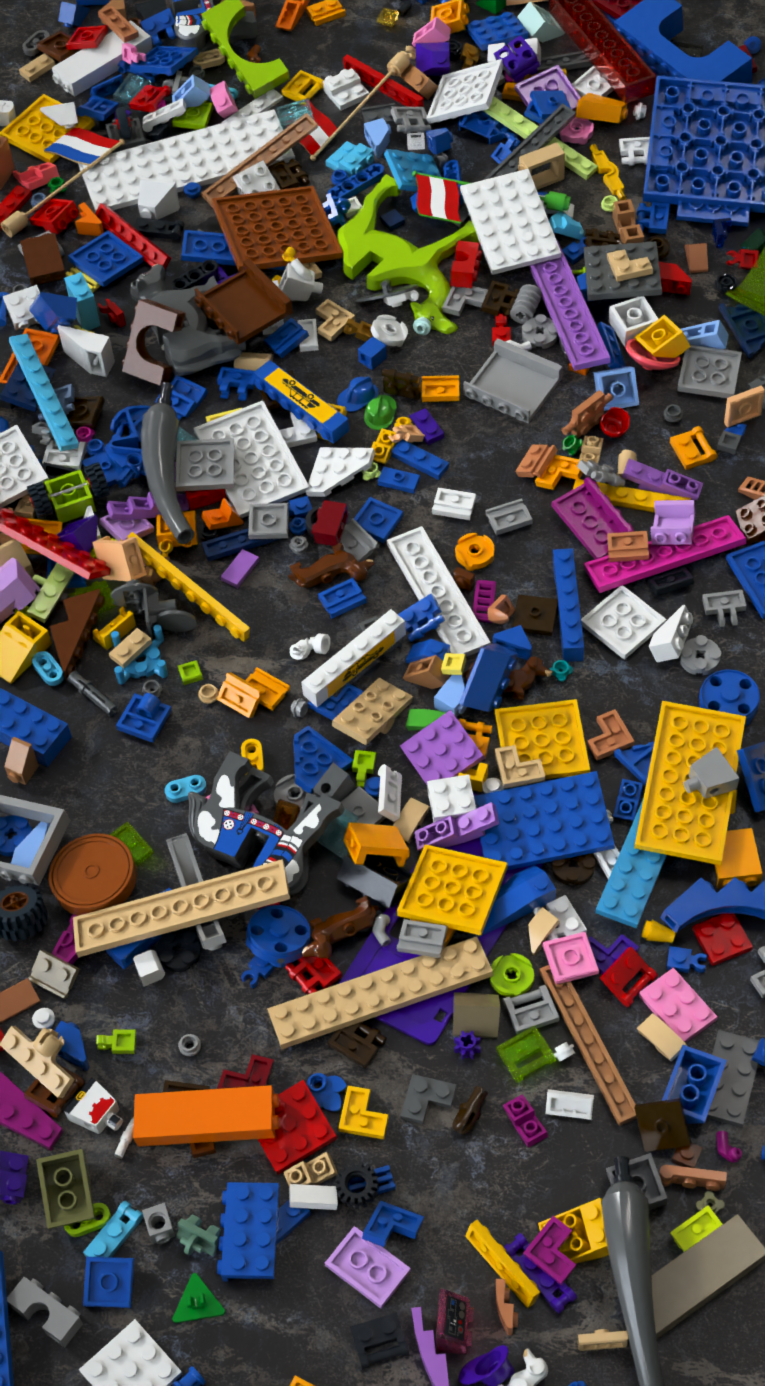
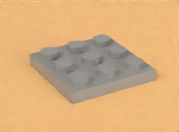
[677,345,742,398]
[176,438,235,491]

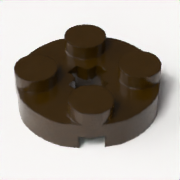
[552,853,595,886]

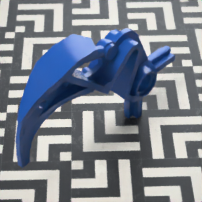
[105,405,182,488]

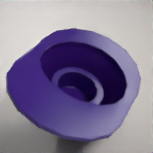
[458,1345,515,1386]

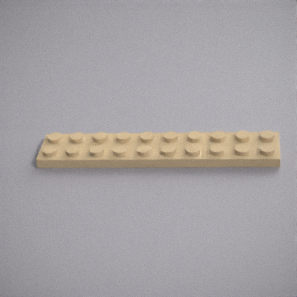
[73,859,290,957]
[267,936,493,1049]

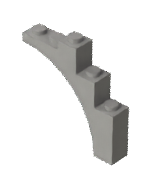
[166,833,226,951]

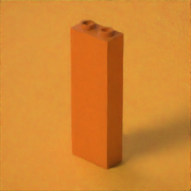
[133,1085,279,1147]

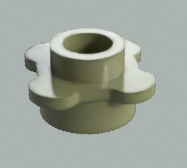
[696,1191,725,1215]

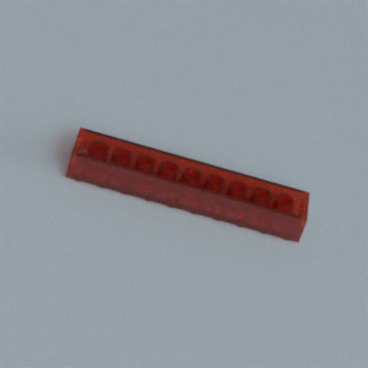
[549,0,656,104]

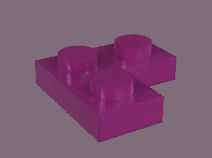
[523,1216,577,1286]

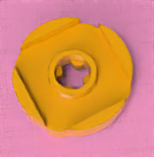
[455,533,494,571]

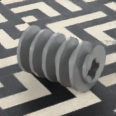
[510,284,542,324]

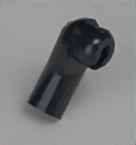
[397,0,412,16]

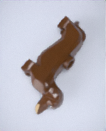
[288,543,375,588]
[463,656,553,701]
[302,896,379,959]

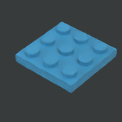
[384,149,441,192]

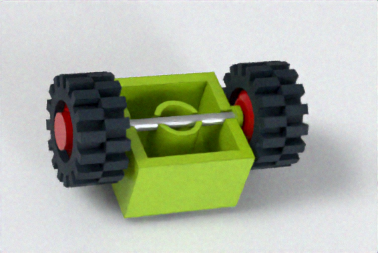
[27,462,110,523]

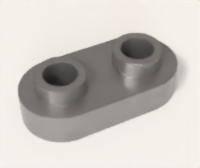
[22,30,50,56]

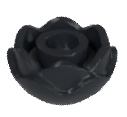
[446,39,463,59]
[715,273,738,294]

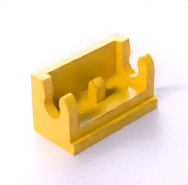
[93,606,136,650]

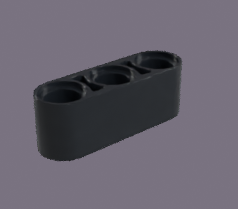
[172,260,220,290]

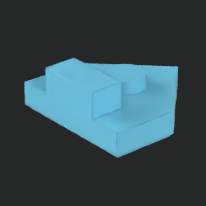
[549,211,586,240]

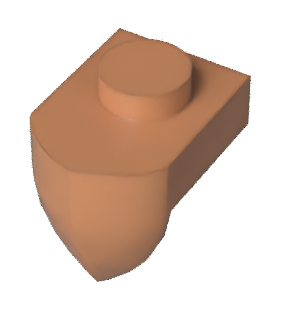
[488,594,515,624]

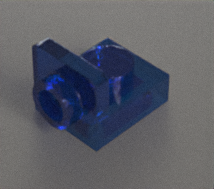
[712,218,732,248]

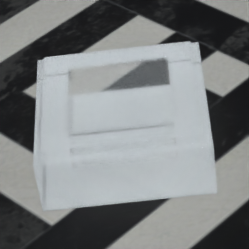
[407,133,425,150]

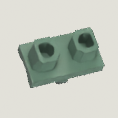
[176,1214,221,1256]

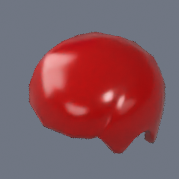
[600,407,630,438]

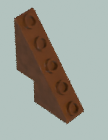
[50,589,105,680]

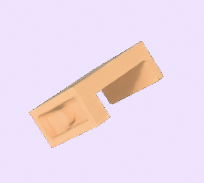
[92,536,147,581]

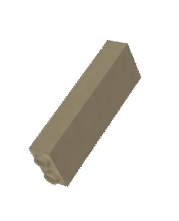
[651,1214,765,1339]

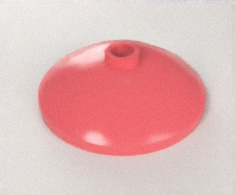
[625,339,680,371]

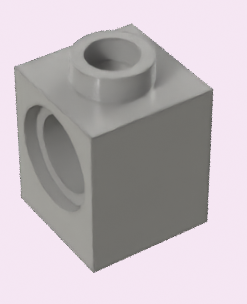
[142,1202,175,1244]

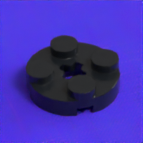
[157,929,201,972]

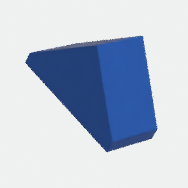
[493,625,532,660]

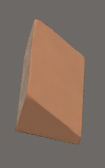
[0,978,41,1023]

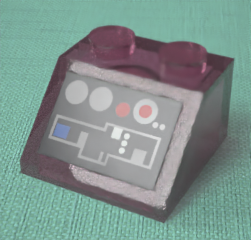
[436,1289,474,1354]

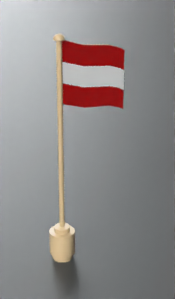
[284,51,411,161]

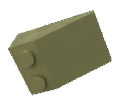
[36,1149,95,1229]

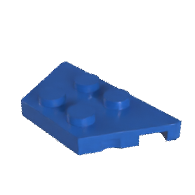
[614,742,654,786]

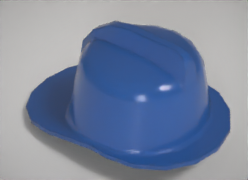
[337,376,379,412]

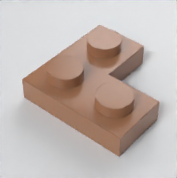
[587,709,635,761]

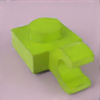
[352,750,376,788]
[96,1029,136,1054]

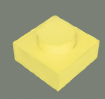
[441,653,466,675]

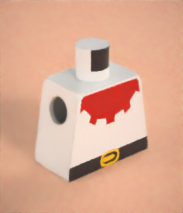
[64,1077,123,1134]

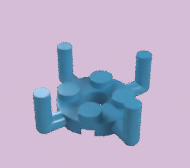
[111,625,168,685]

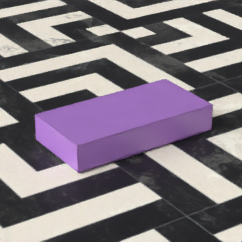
[221,549,259,589]

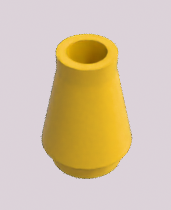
[641,919,675,943]

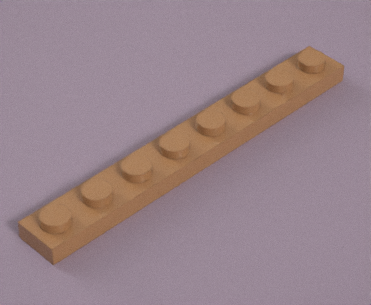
[202,113,318,208]
[539,965,637,1126]

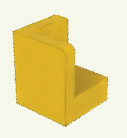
[458,763,488,792]

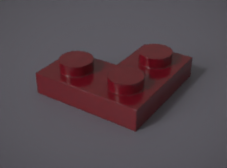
[217,1054,274,1089]

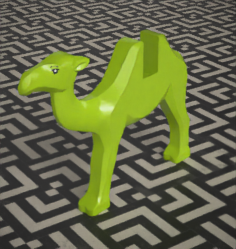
[337,174,480,334]

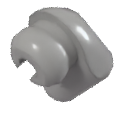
[372,914,391,947]

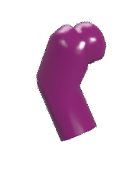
[716,1131,742,1163]

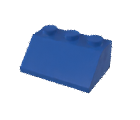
[29,292,77,335]
[459,643,518,712]
[662,1045,727,1124]

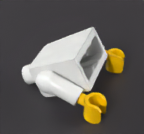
[272,247,323,301]

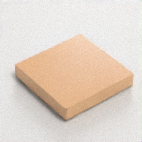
[724,385,765,427]

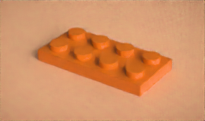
[0,328,60,384]

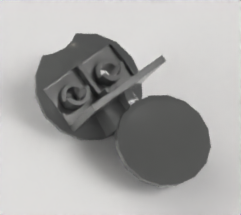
[111,579,197,640]

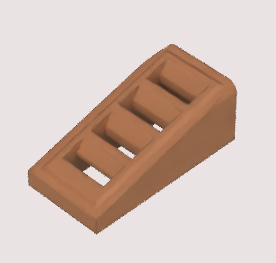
[738,477,765,500]

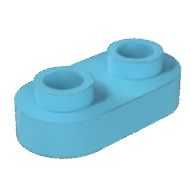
[32,651,64,686]
[165,775,207,803]

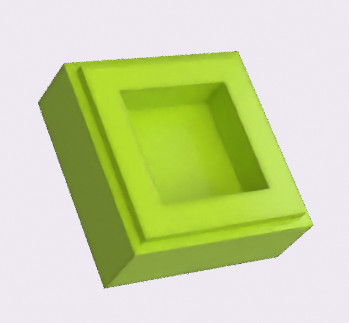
[178,660,203,685]

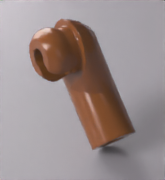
[247,44,261,63]

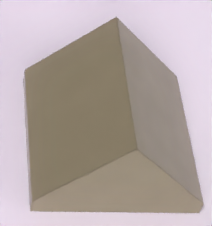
[452,992,500,1039]

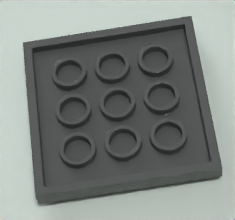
[584,241,662,301]

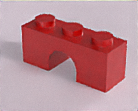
[450,241,482,288]

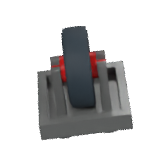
[105,107,145,152]

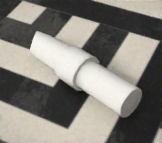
[114,1117,134,1159]

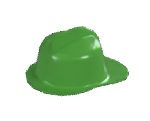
[364,395,396,430]

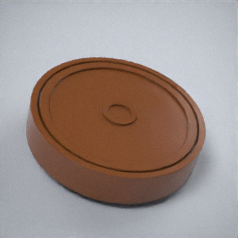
[49,833,137,916]

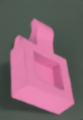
[122,43,146,64]

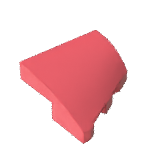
[12,162,60,190]

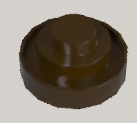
[645,236,670,260]

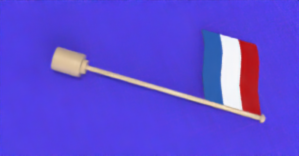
[1,128,125,237]

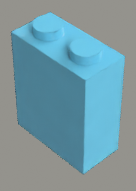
[64,272,101,331]

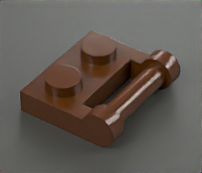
[24,1063,85,1118]

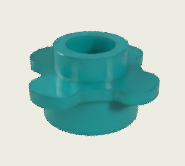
[549,660,573,682]

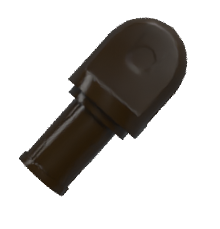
[452,1086,488,1135]

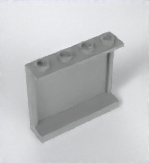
[463,338,562,424]

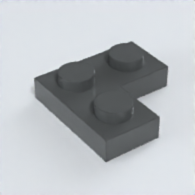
[401,1074,457,1124]

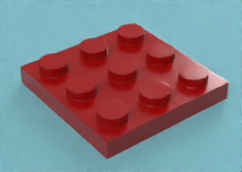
[258,1080,338,1175]

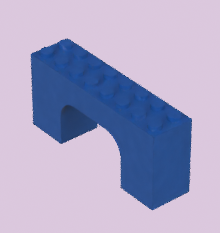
[614,0,752,84]

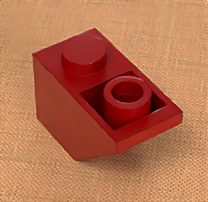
[659,262,692,295]

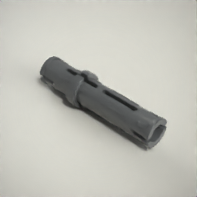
[67,671,118,717]

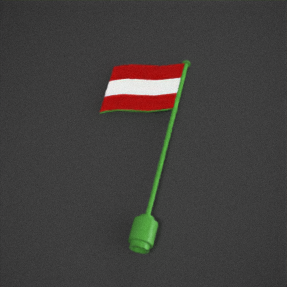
[412,170,571,224]

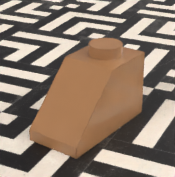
[403,655,450,689]
[4,737,39,785]

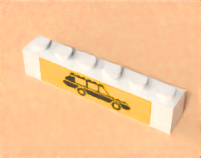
[301,609,406,707]

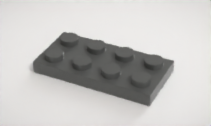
[707,1030,759,1128]

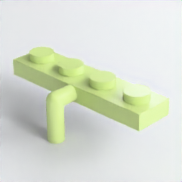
[27,563,75,623]

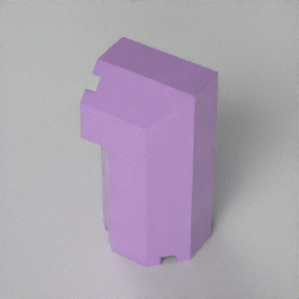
[0,558,41,624]

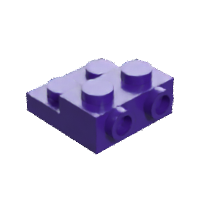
[0,1151,29,1205]

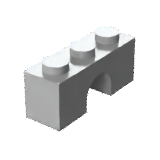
[7,1277,83,1348]

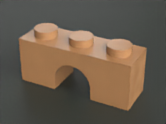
[612,199,644,244]

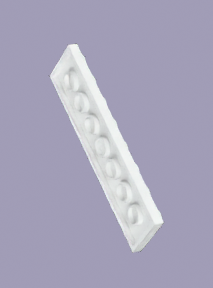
[387,526,491,657]

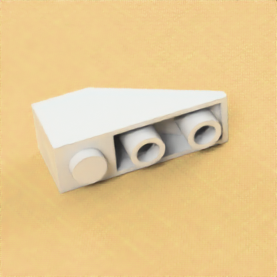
[649,605,693,662]

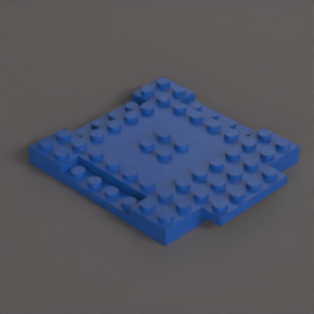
[642,76,765,227]

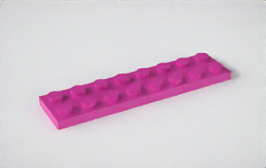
[584,515,746,593]

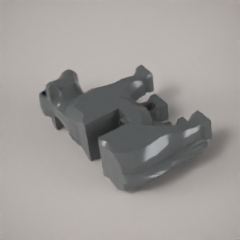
[130,264,246,376]

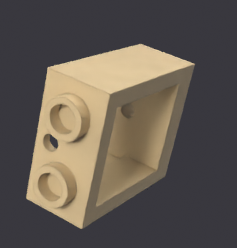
[518,142,565,190]

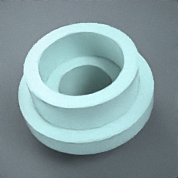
[413,317,431,335]

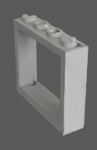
[0,795,71,886]

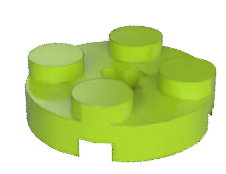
[490,953,534,998]

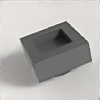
[717,430,742,454]

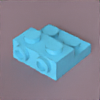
[325,141,374,178]

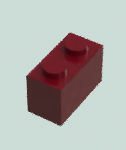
[312,500,349,546]

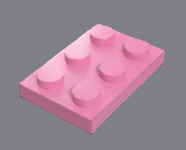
[639,968,717,1043]

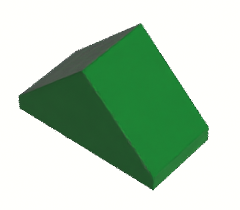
[476,0,506,15]

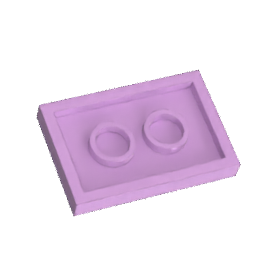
[325,1226,411,1309]

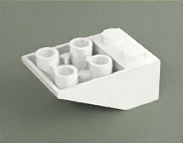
[58,325,115,377]

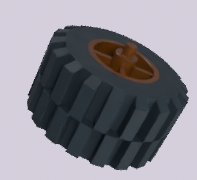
[0,884,48,941]

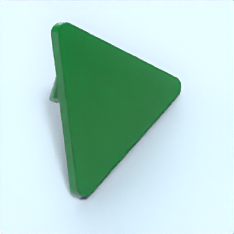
[172,1273,225,1323]

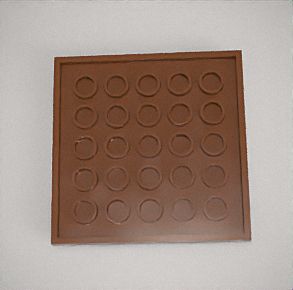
[212,186,343,272]

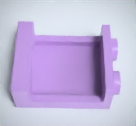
[650,500,696,545]

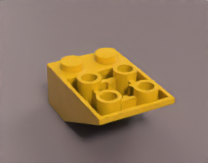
[0,611,52,684]
[538,1198,609,1264]

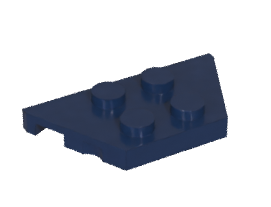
[719,303,765,359]

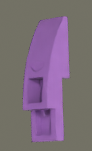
[622,458,703,500]
[414,802,499,851]

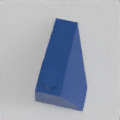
[477,865,556,938]

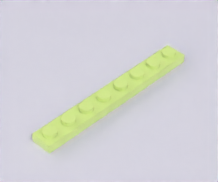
[484,96,598,180]

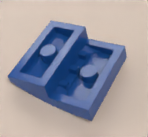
[155,375,208,418]

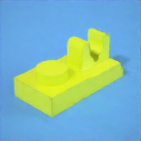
[670,1205,723,1252]

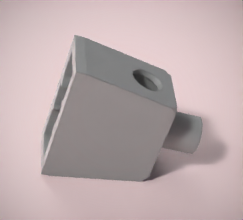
[683,747,739,798]

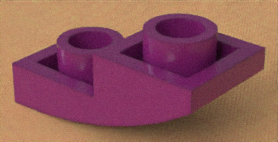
[503,1094,548,1148]

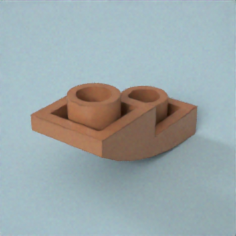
[496,1279,518,1335]

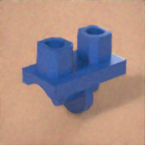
[322,193,351,227]

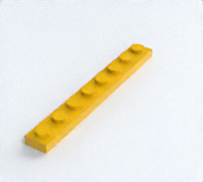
[127,532,250,642]

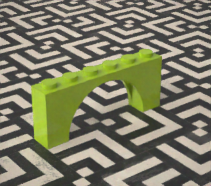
[201,0,289,99]

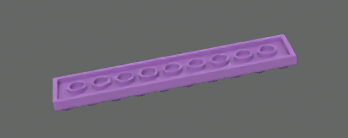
[529,240,610,371]

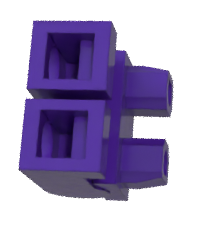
[493,35,540,84]

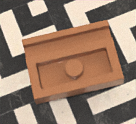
[515,444,558,478]
[607,531,649,562]

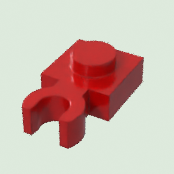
[726,249,759,270]

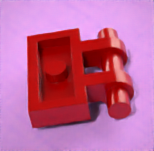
[285,956,342,994]

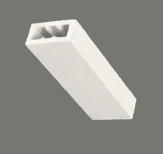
[52,20,153,97]

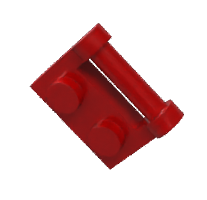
[129,85,172,112]
[600,947,658,1007]

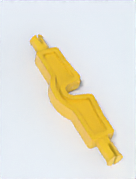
[590,144,627,201]

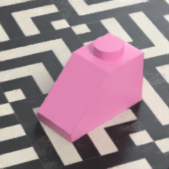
[412,17,451,47]
[210,81,239,119]

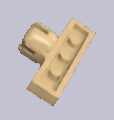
[0,1026,75,1098]

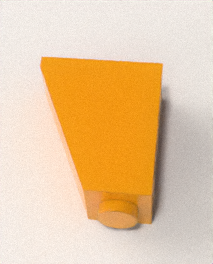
[576,93,628,123]

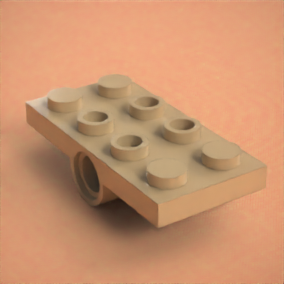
[332,678,413,745]

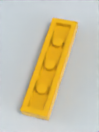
[465,1220,540,1308]

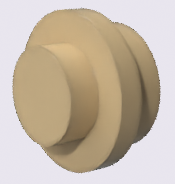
[198,684,219,704]

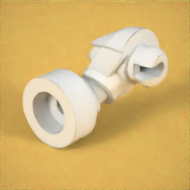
[290,633,330,660]

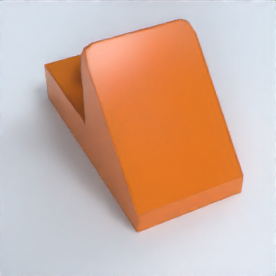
[75,202,104,236]
[201,498,244,530]

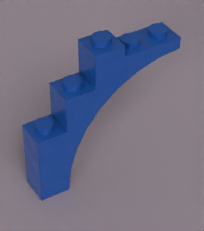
[660,877,765,933]

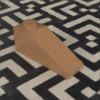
[399,63,438,100]

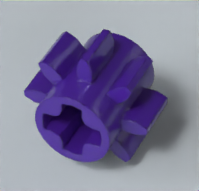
[454,1031,481,1060]

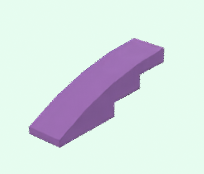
[106,492,189,520]
[411,1307,449,1386]

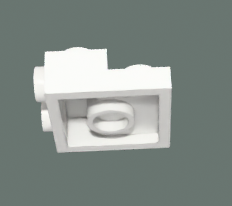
[323,68,369,111]
[3,285,40,330]

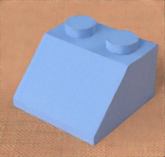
[593,366,639,411]

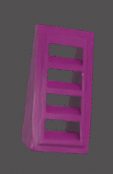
[473,580,496,623]

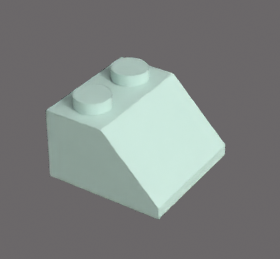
[517,2,565,43]

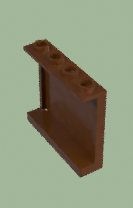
[194,258,293,345]

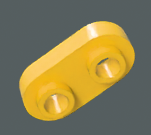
[241,739,264,775]

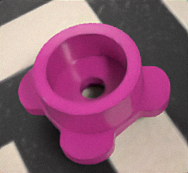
[76,426,95,445]

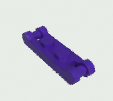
[504,1233,577,1314]

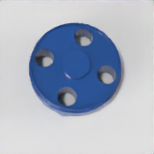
[699,669,760,726]
[245,905,311,968]

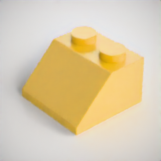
[635,315,691,358]

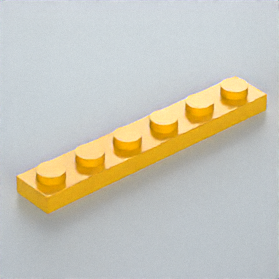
[573,479,691,513]

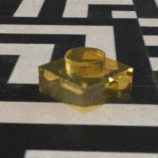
[377,8,399,27]

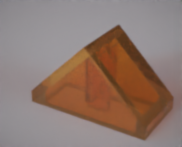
[273,799,300,830]

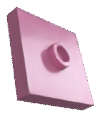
[543,932,599,985]

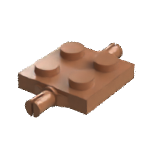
[561,390,613,439]

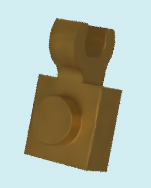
[460,43,481,70]
[343,319,374,341]

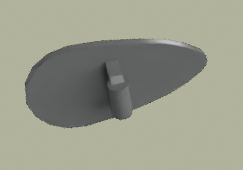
[356,279,418,302]

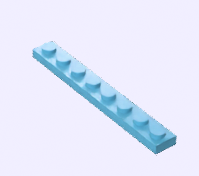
[9,334,79,452]

